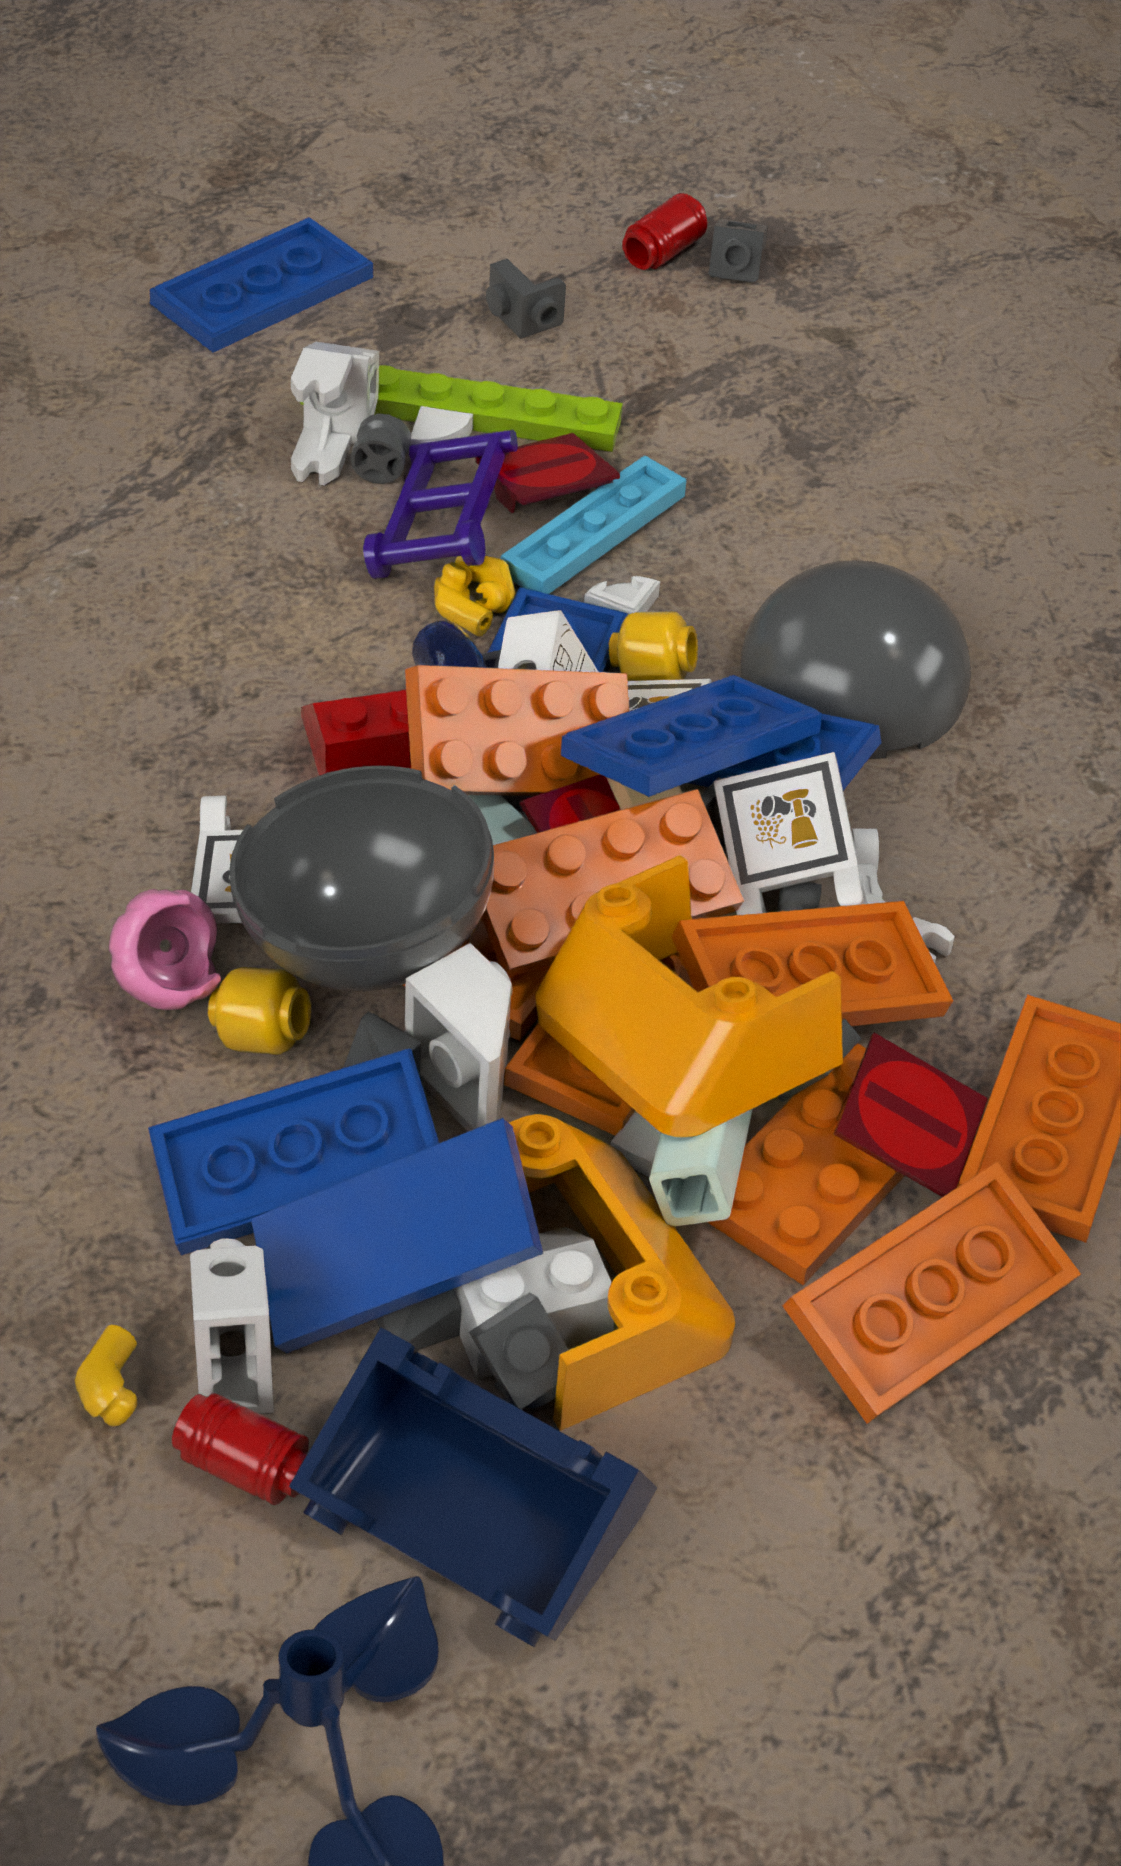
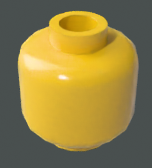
[609,611,698,681]
[208,967,311,1055]

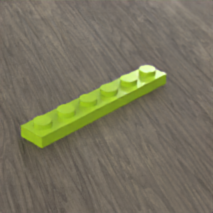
[300,365,623,452]

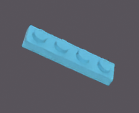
[500,455,687,594]

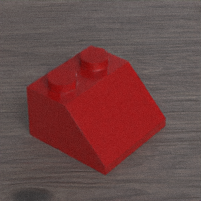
[301,689,411,776]

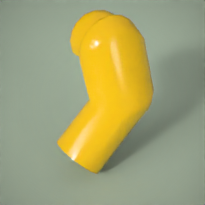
[455,555,515,613]
[434,562,493,637]
[75,1324,138,1427]

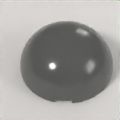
[740,560,971,759]
[230,766,495,992]

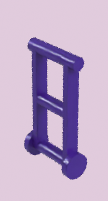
[363,430,518,579]

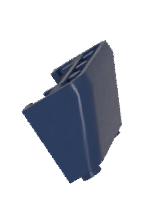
[289,1327,657,1648]

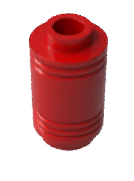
[622,193,708,270]
[172,1393,309,1505]

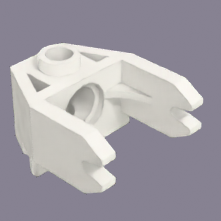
[291,342,379,485]

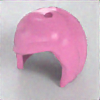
[109,889,221,1010]

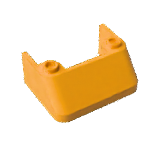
[536,855,843,1137]
[509,1114,735,1431]

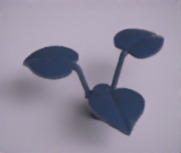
[96,1576,444,1866]

